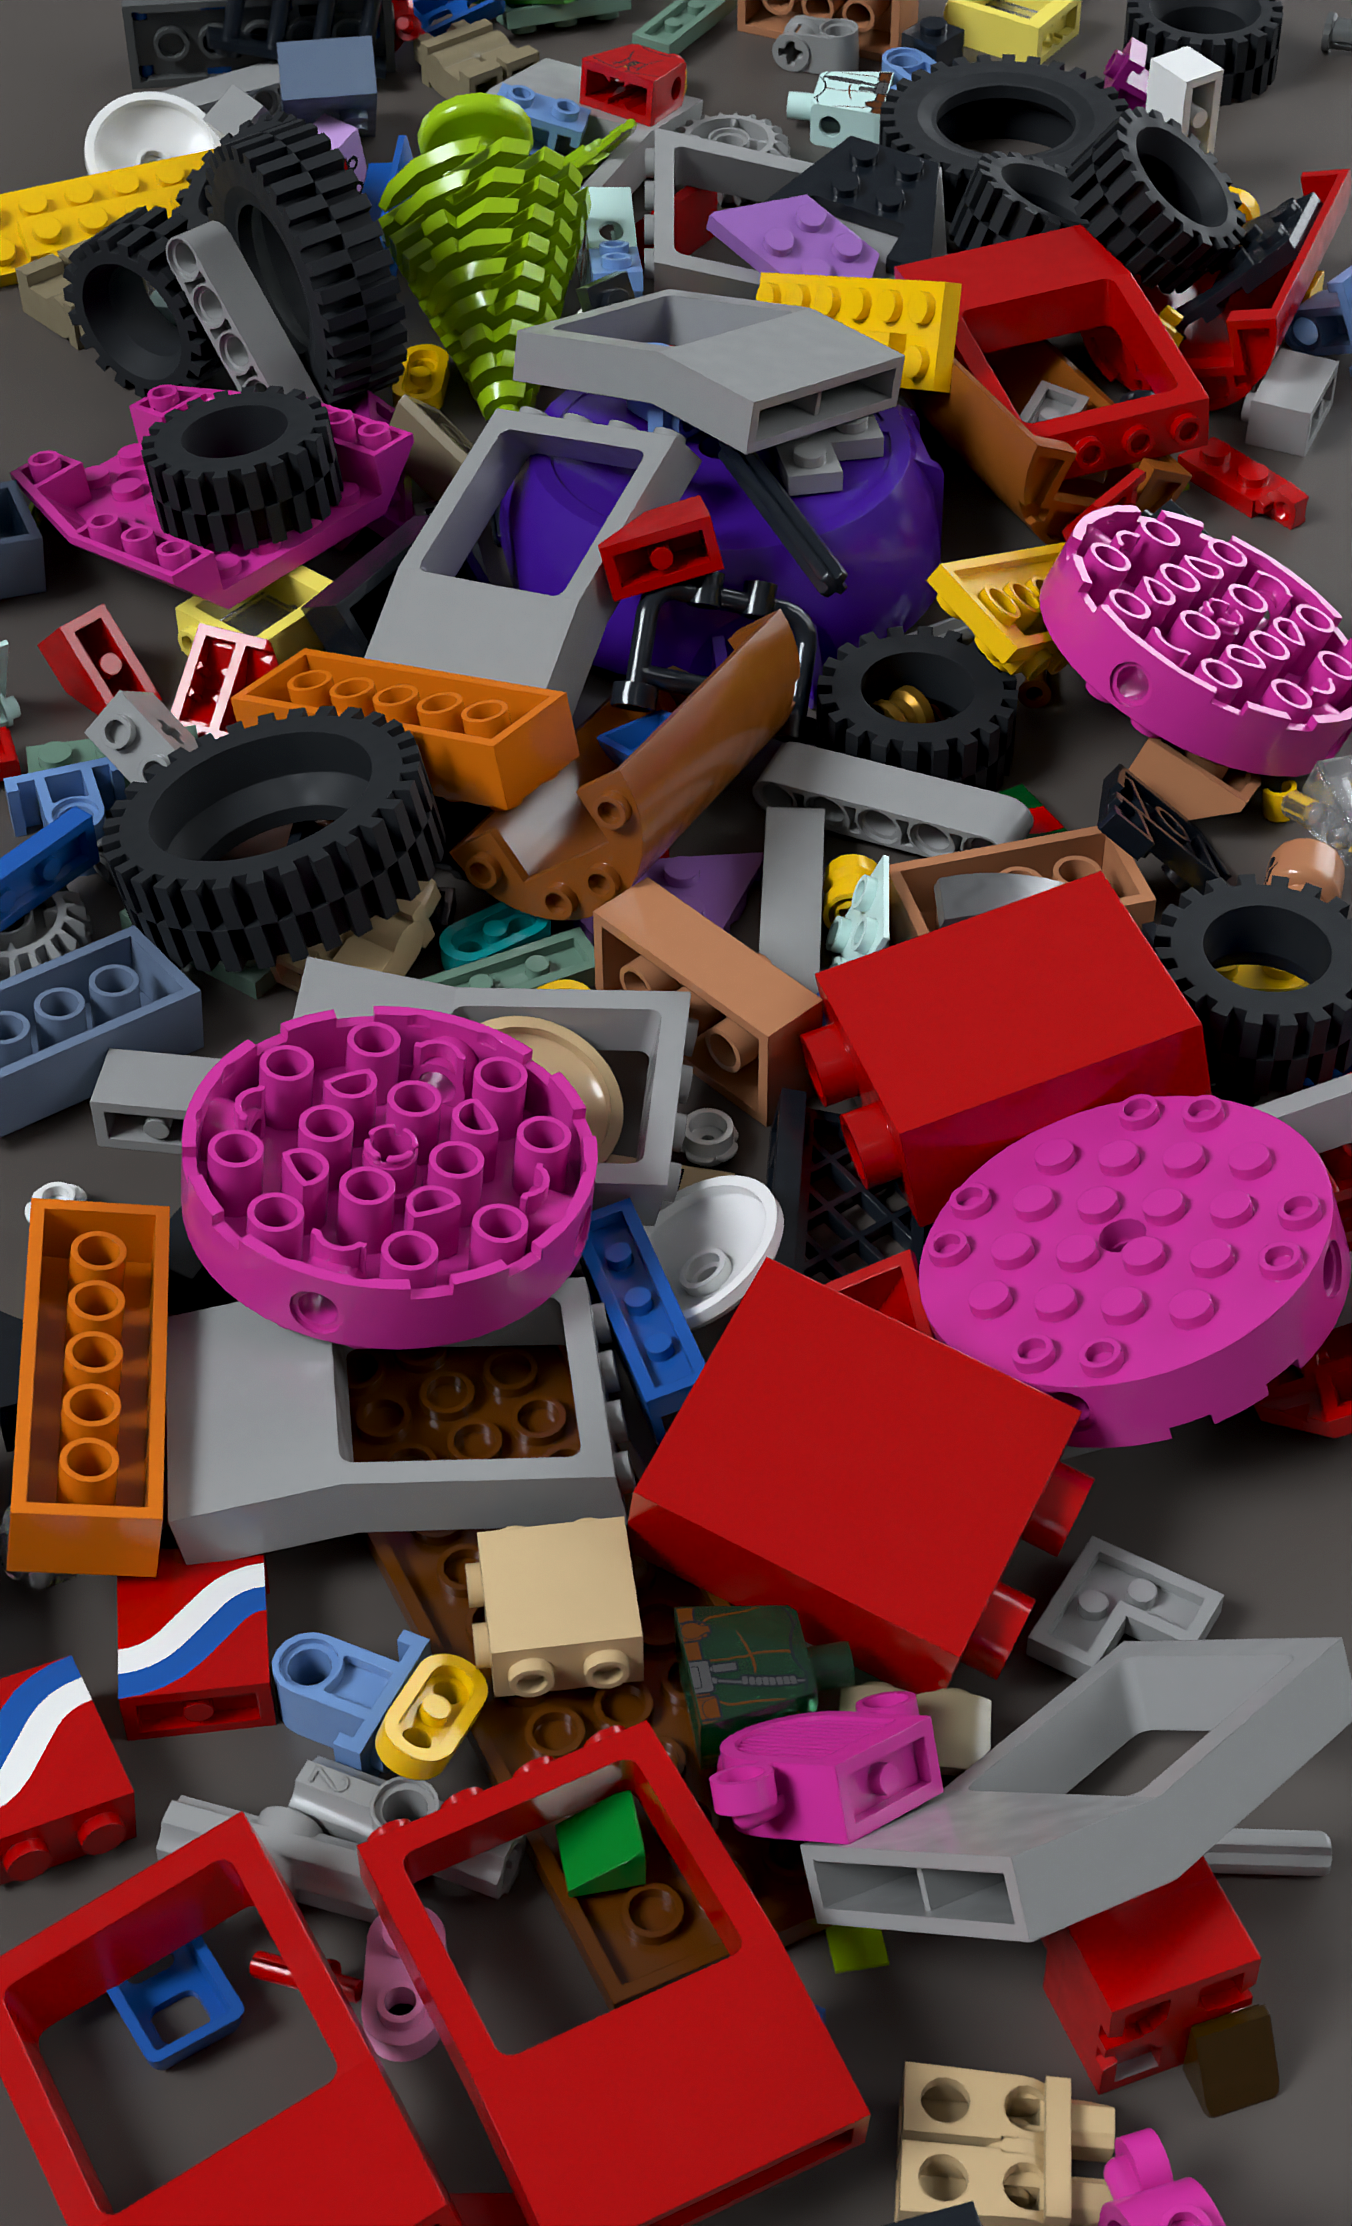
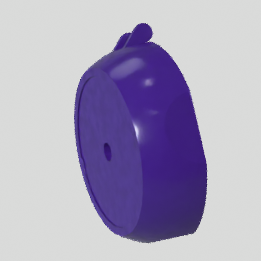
[499,389,944,709]

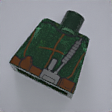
[674,1605,855,1770]

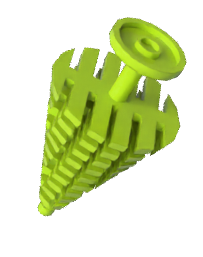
[377,92,592,421]

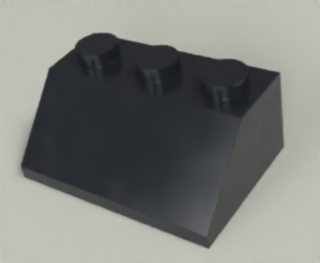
[301,514,491,658]

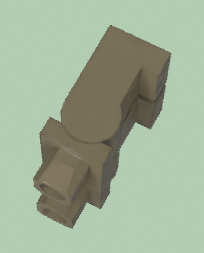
[413,18,539,100]
[15,238,148,350]

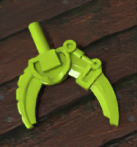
[563,118,637,181]

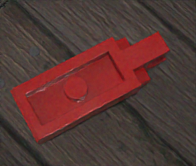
[1177,437,1309,530]

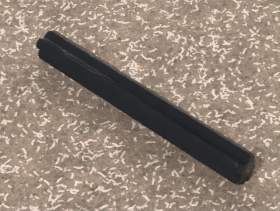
[718,440,848,598]

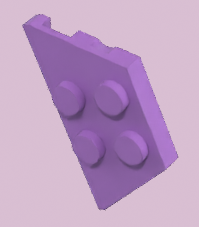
[706,195,880,278]
[566,852,764,946]

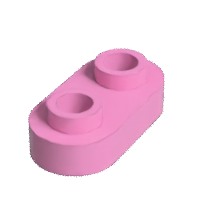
[361,1907,447,2062]

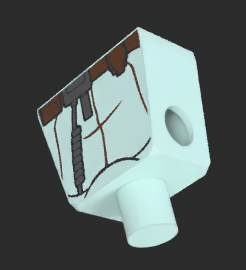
[787,71,894,148]

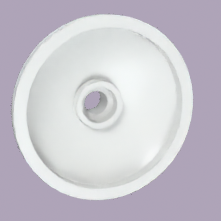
[84,92,221,175]
[643,1175,784,1331]

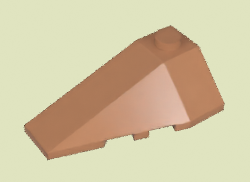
[1128,737,1261,820]

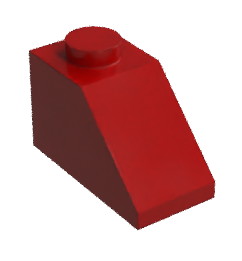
[598,495,724,602]
[37,603,162,715]

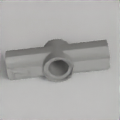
[288,1755,526,1899]
[156,1795,379,1923]

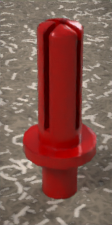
[395,14,427,42]
[249,1950,363,2004]

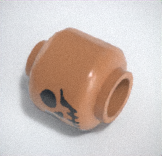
[1264,838,1345,903]

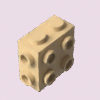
[465,1516,644,1698]

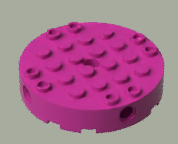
[1039,505,1352,777]
[181,1006,598,1349]
[919,1094,1351,1448]

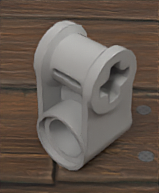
[772,15,859,74]

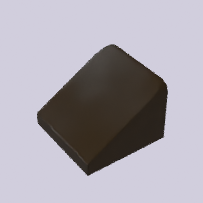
[1182,2004,1280,2118]

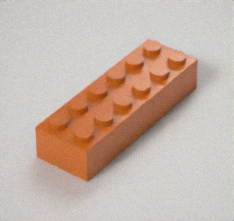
[230,648,580,811]
[6,1198,170,1577]

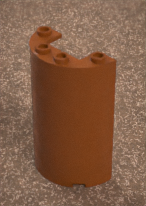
[898,339,1192,545]
[449,608,800,920]

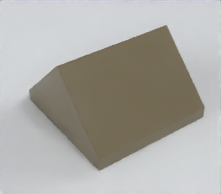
[390,394,474,501]

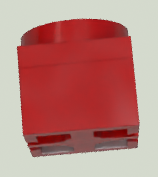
[1040,1856,1262,2095]

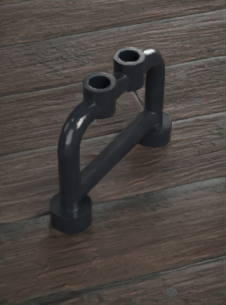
[610,571,817,744]

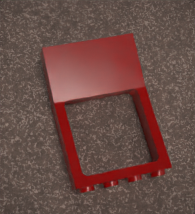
[894,224,1209,480]
[356,1720,871,2226]
[0,1811,465,2226]

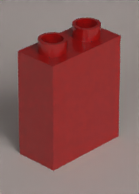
[799,871,1212,1228]
[626,1256,1095,1695]

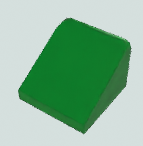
[555,1790,646,1898]

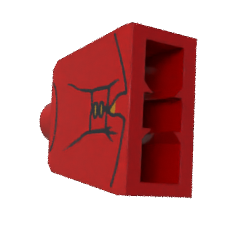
[580,44,687,127]

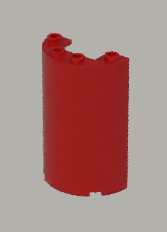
[1080,169,1351,411]

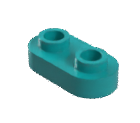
[439,901,551,971]

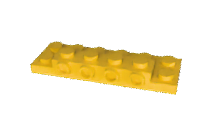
[0,149,214,287]
[756,272,962,393]
[926,542,1074,681]

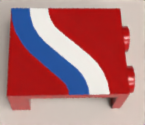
[117,1548,277,1741]
[0,1655,137,1885]

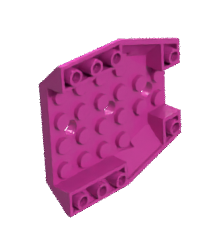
[10,384,414,609]

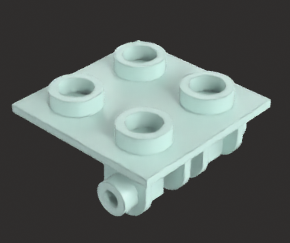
[826,855,890,968]

